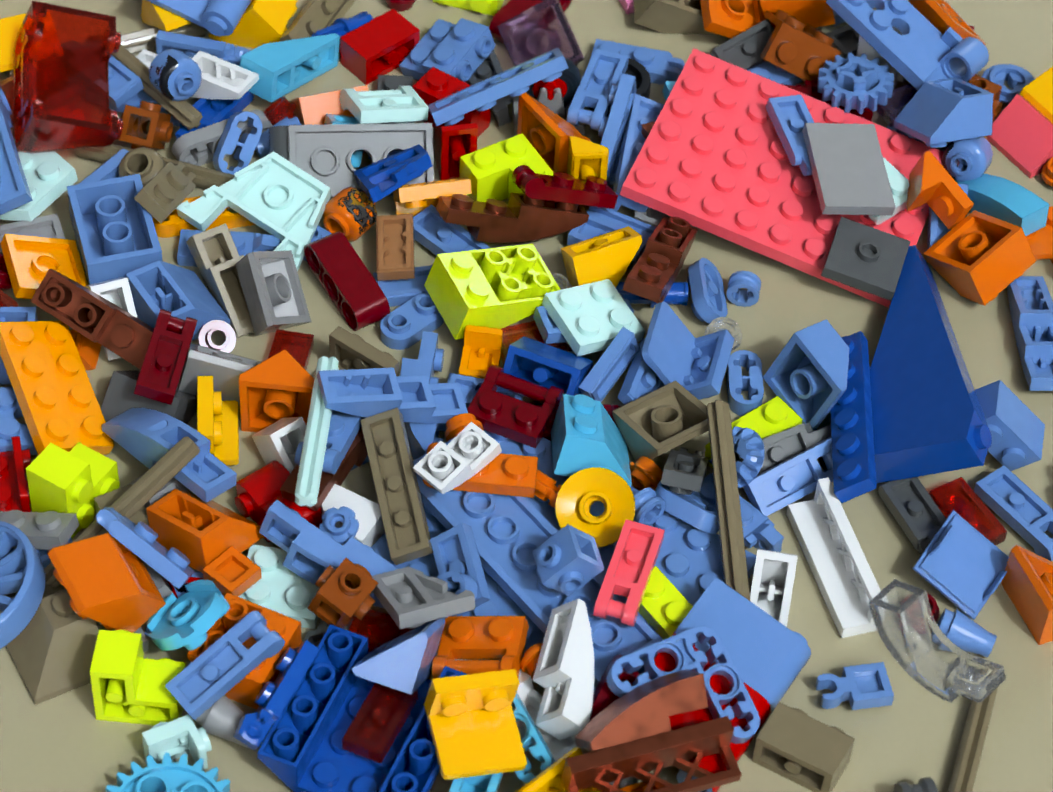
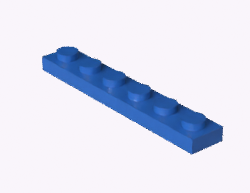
[830,331,877,503]

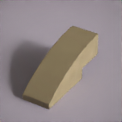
[186,223,254,338]

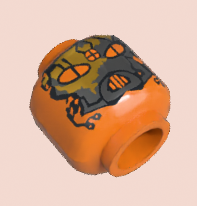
[323,187,377,242]

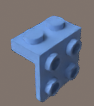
[642,302,734,400]

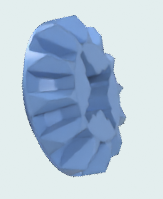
[982,64,1035,104]
[709,426,765,489]

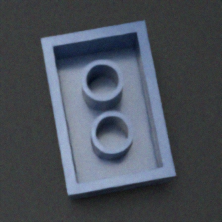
[67,174,163,285]

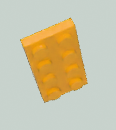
[0,321,115,455]

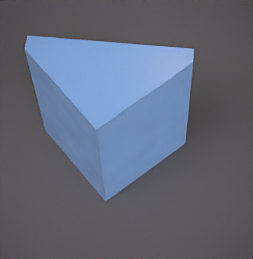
[351,618,446,695]

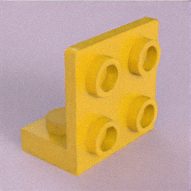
[424,669,527,780]

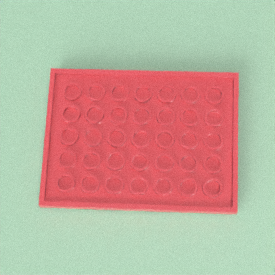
[620,48,943,308]

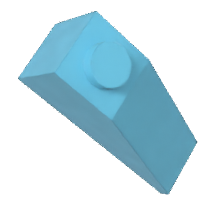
[239,33,340,103]

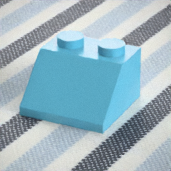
[550,394,632,488]

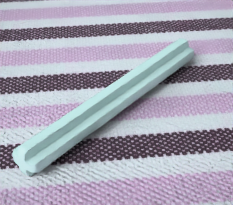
[295,356,339,507]

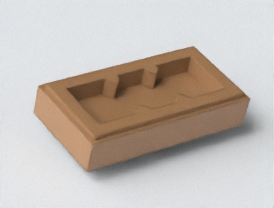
[376,214,415,281]

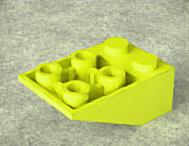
[424,243,561,340]

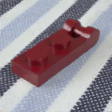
[512,165,618,209]
[134,309,198,405]

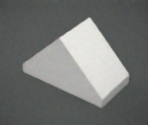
[750,549,798,627]

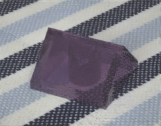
[497,0,584,66]

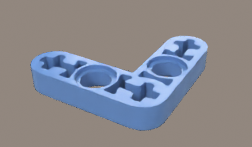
[607,625,760,744]

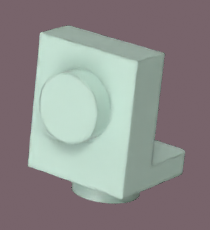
[142,714,212,770]

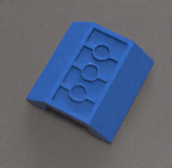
[257,624,468,792]

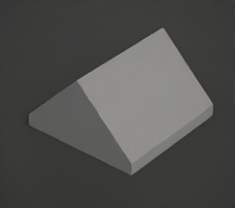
[235,250,311,336]
[178,343,261,407]

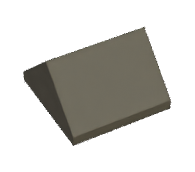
[612,380,709,462]

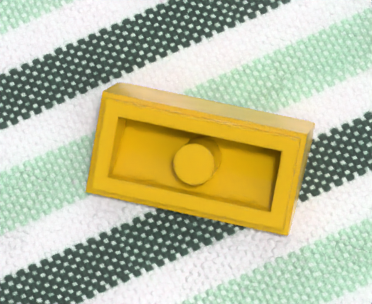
[567,136,609,180]

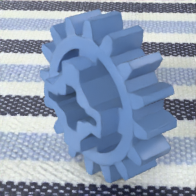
[817,53,894,114]

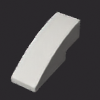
[533,598,595,740]

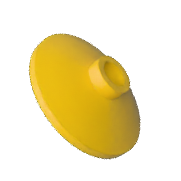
[555,467,636,548]

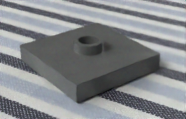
[821,217,911,301]

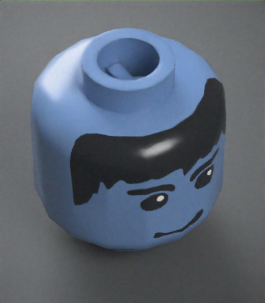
[149,49,202,101]
[942,136,993,182]

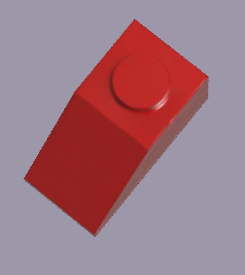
[433,123,478,180]

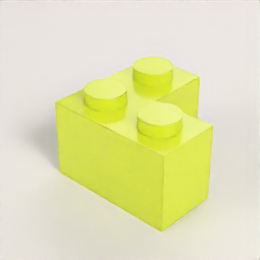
[459,133,554,202]
[26,442,120,538]
[90,630,186,725]

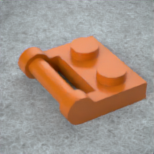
[432,616,529,679]

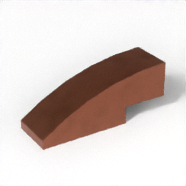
[575,669,708,751]

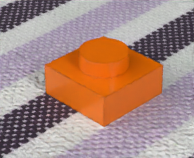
[203,546,262,597]

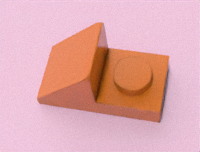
[907,150,974,230]

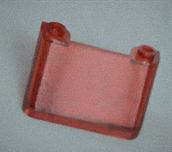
[13,1,123,154]

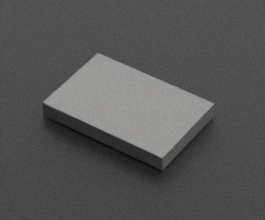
[802,123,896,215]

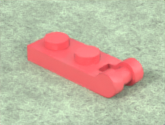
[593,519,665,627]

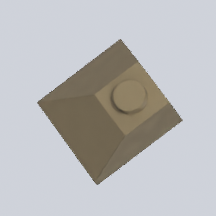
[5,589,99,705]

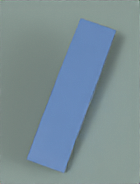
[1007,276,1053,391]
[317,367,468,424]

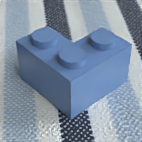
[975,380,1045,471]

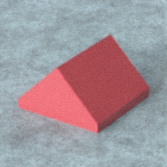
[986,94,1053,178]

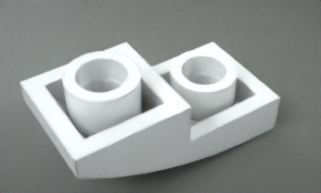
[413,421,502,494]

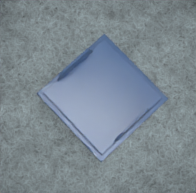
[912,510,1009,620]

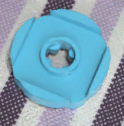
[147,579,230,651]

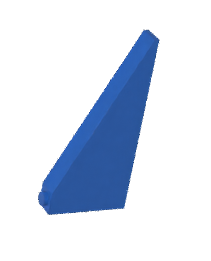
[870,245,992,483]

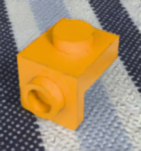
[458,325,503,379]

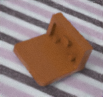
[760,9,841,82]

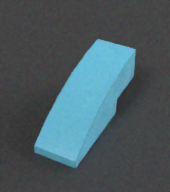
[956,174,1050,236]

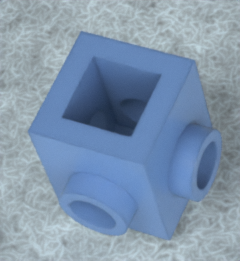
[532,524,605,596]

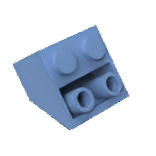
[894,77,993,148]
[125,260,230,341]

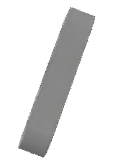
[172,110,273,166]

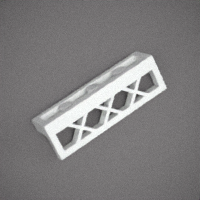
[786,477,886,638]

